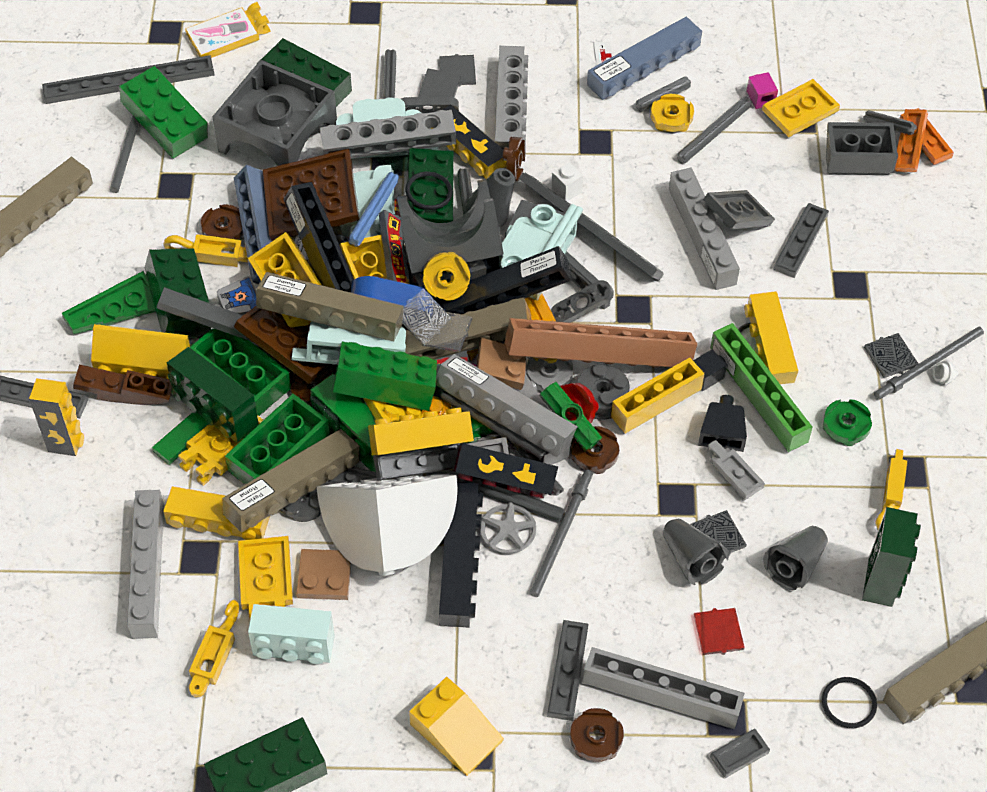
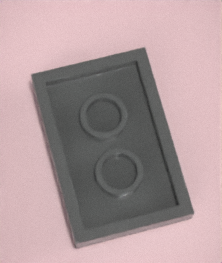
[703,190,775,229]

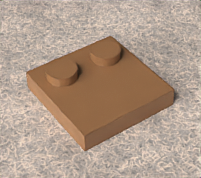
[477,338,527,390]
[297,549,351,600]

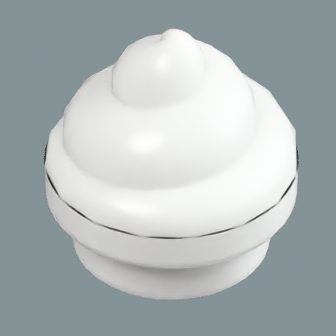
[933,361,958,384]

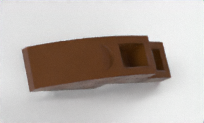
[73,364,172,405]

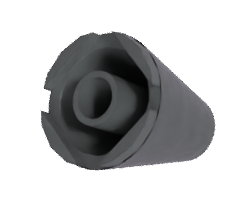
[465,168,515,228]
[663,518,729,585]
[763,525,828,590]

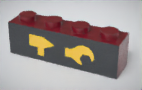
[453,443,559,498]

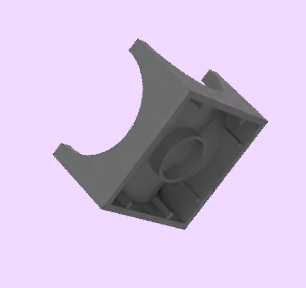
[212,60,337,166]
[397,179,504,274]

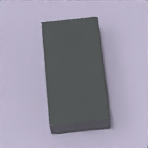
[710,728,770,778]

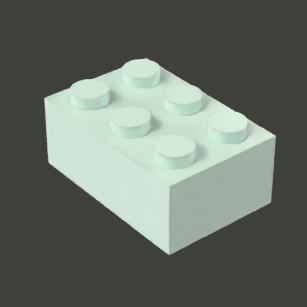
[248,604,335,664]

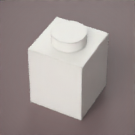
[551,162,583,202]

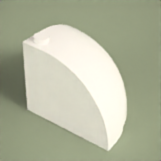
[317,475,457,576]

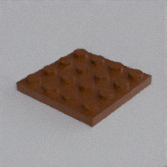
[263,149,360,241]
[234,306,331,384]

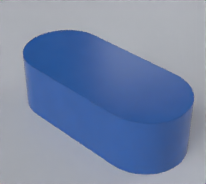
[351,276,433,326]

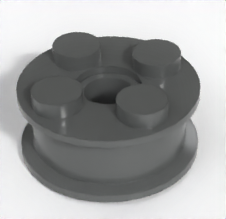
[577,364,630,420]

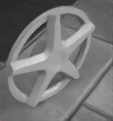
[480,502,536,554]

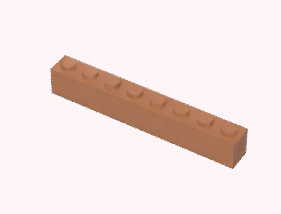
[505,318,697,368]

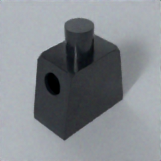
[698,395,747,452]

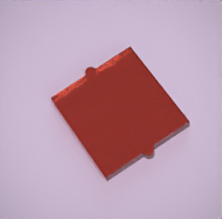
[694,608,745,655]

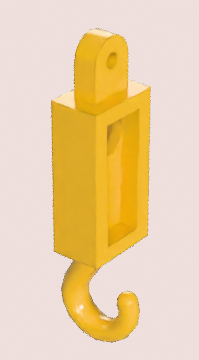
[163,234,248,267]
[875,449,907,530]
[189,600,239,697]

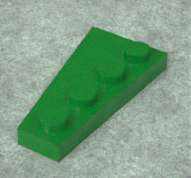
[62,271,156,334]

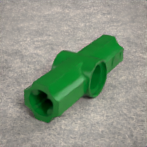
[539,382,602,452]

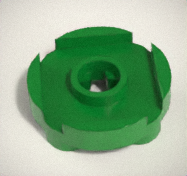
[823,399,872,446]

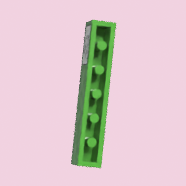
[710,323,813,452]

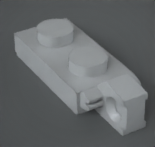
[707,440,765,500]

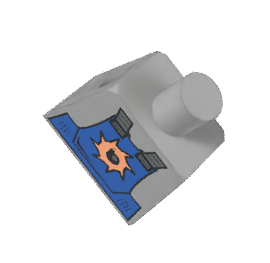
[215,276,257,315]

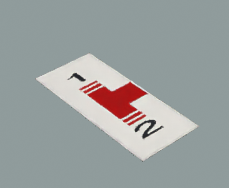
[594,42,612,65]

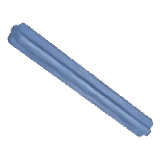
[348,172,399,247]

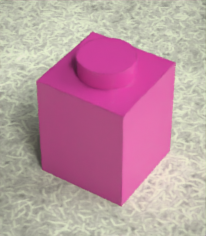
[746,72,778,109]

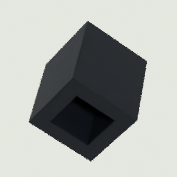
[693,349,727,392]

